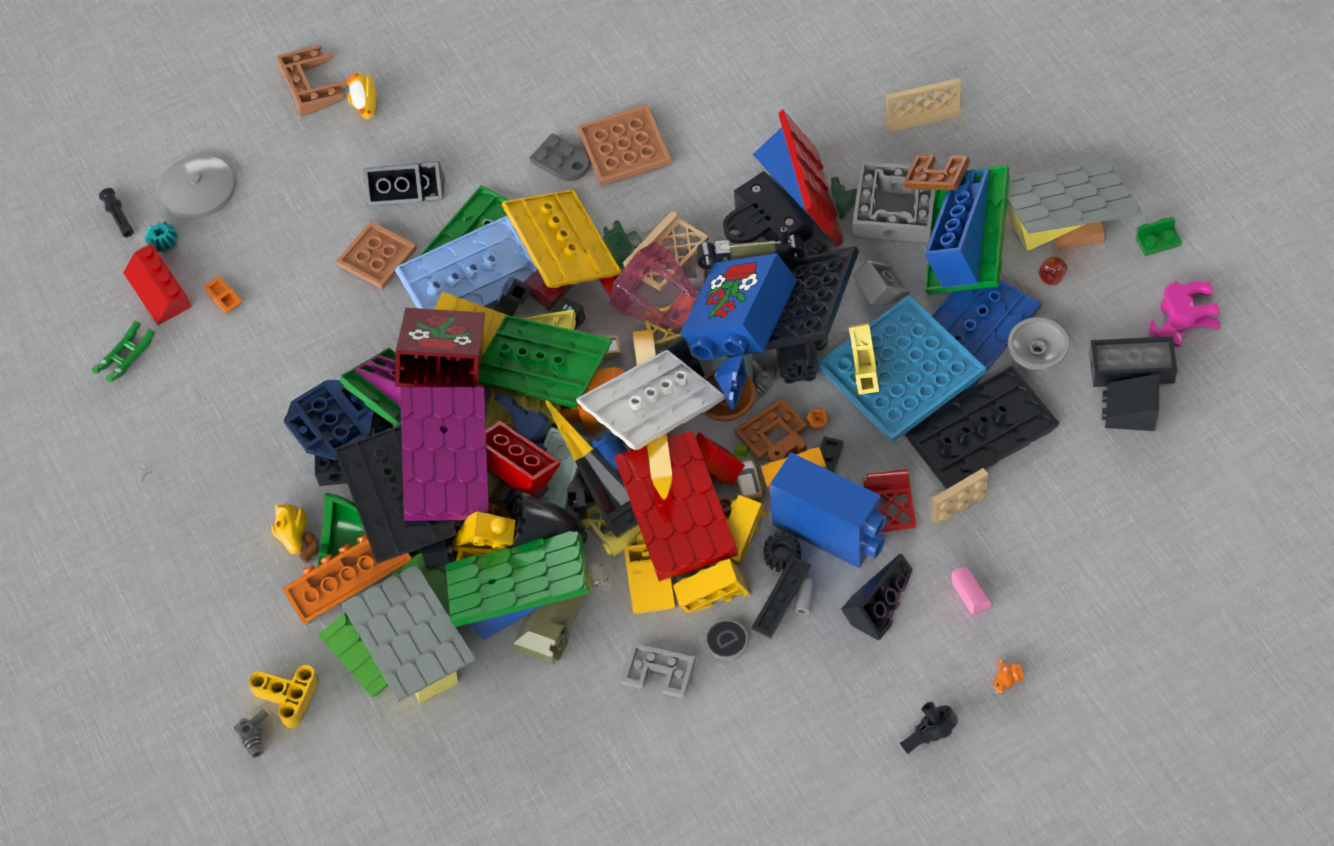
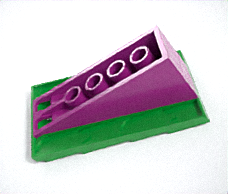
[340,348,486,430]

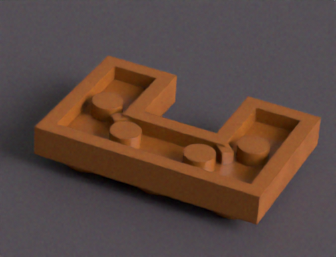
[903,155,970,190]
[734,398,808,461]

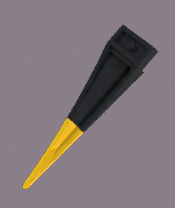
[545,400,638,538]

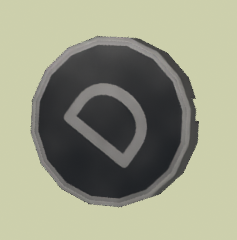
[705,620,748,661]

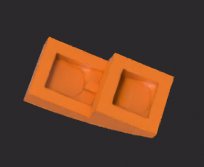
[204,276,242,314]

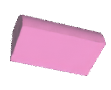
[951,567,991,616]

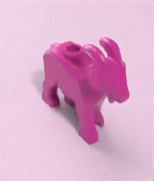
[1149,281,1221,347]

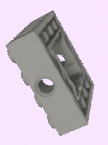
[853,161,938,243]

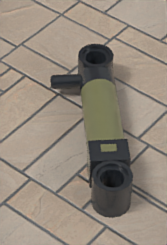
[696,228,805,270]

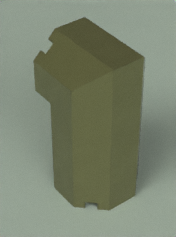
[513,594,587,665]

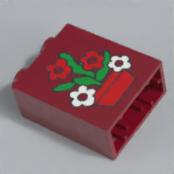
[395,307,485,388]

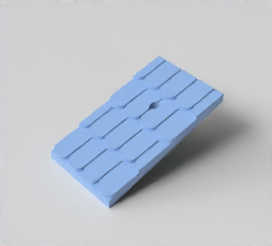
[395,216,538,309]

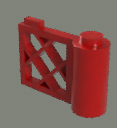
[863,469,916,532]

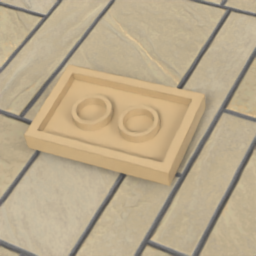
[930,468,988,525]

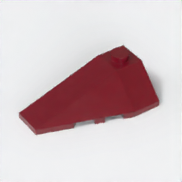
[524,270,575,311]

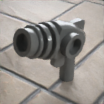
[234,709,268,758]

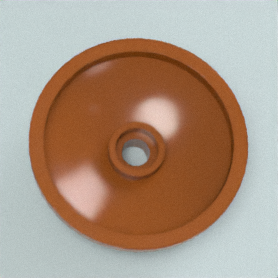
[702,369,756,422]

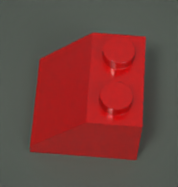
[696,432,746,485]

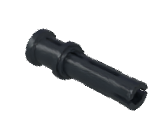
[99,188,134,238]

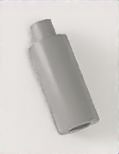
[795,573,815,615]

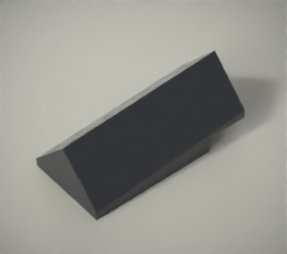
[363,161,445,206]

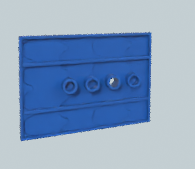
[932,279,1042,391]

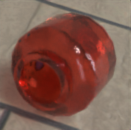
[1039,256,1067,286]

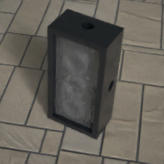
[1089,336,1177,387]

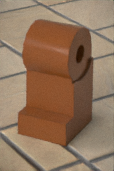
[768,431,807,462]

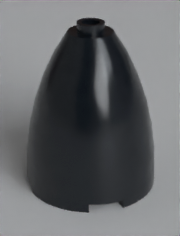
[506,491,588,549]

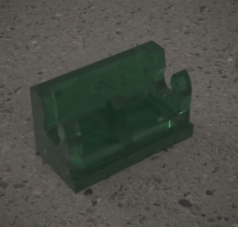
[603,220,634,267]

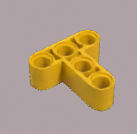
[248,665,319,728]

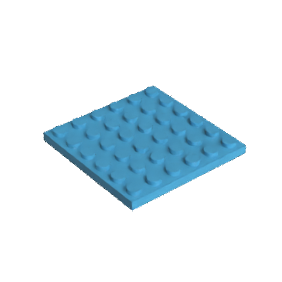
[818,295,987,443]

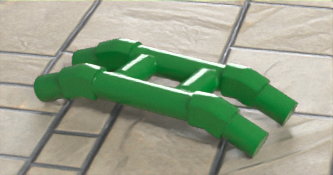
[92,320,156,382]

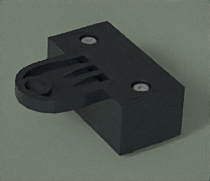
[723,171,813,244]

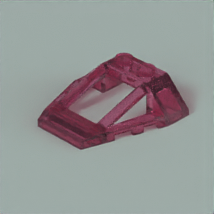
[609,241,699,331]

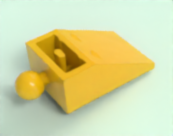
[451,511,515,551]
[624,532,675,614]

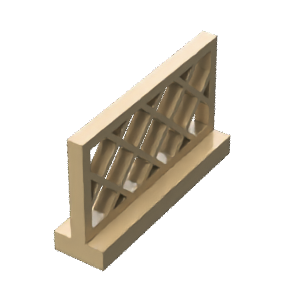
[884,78,962,133]
[623,211,709,292]

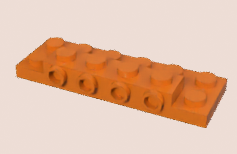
[282,533,412,624]

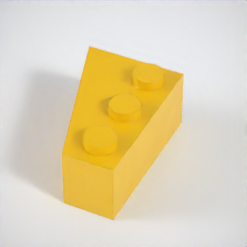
[726,495,768,565]
[673,559,751,614]

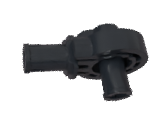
[899,702,958,754]

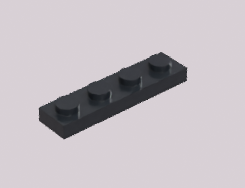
[752,555,811,639]

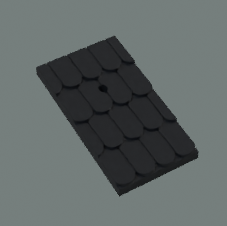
[904,366,1060,489]
[334,425,457,564]

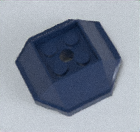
[284,380,375,460]

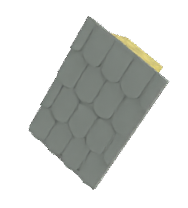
[1007,160,1143,251]
[341,565,476,704]

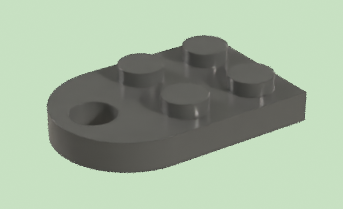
[529,133,590,181]

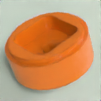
[806,408,828,430]

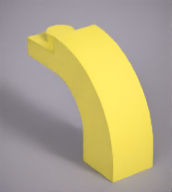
[849,323,879,395]

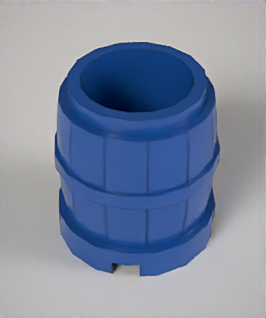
[589,432,628,479]

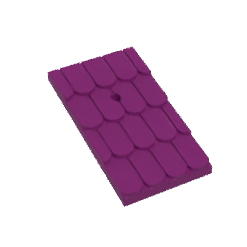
[400,387,488,521]

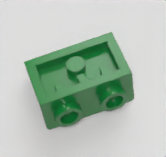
[1135,217,1182,256]

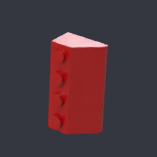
[123,243,192,325]
[485,421,561,495]

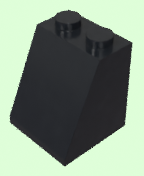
[1101,375,1160,431]

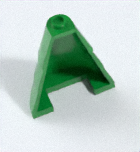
[318,493,420,565]

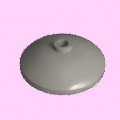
[1008,317,1069,370]

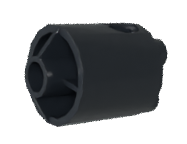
[776,342,820,384]

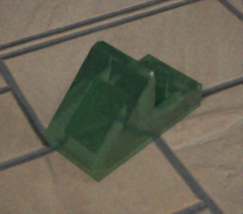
[831,176,857,219]

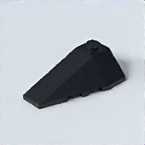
[841,554,913,640]

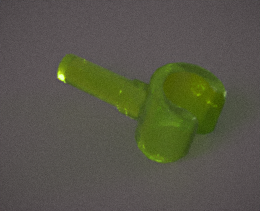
[733,444,748,458]

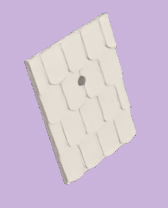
[576,350,725,450]

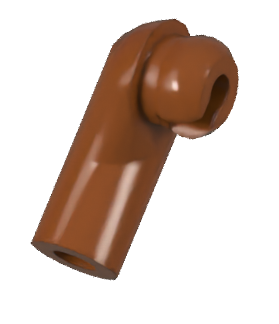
[299,532,318,563]

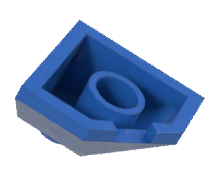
[714,355,747,410]

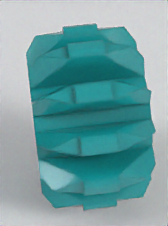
[145,221,178,253]

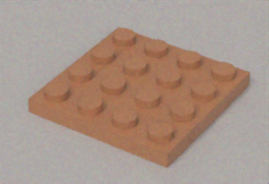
[577,104,672,186]

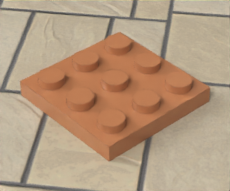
[336,221,417,290]

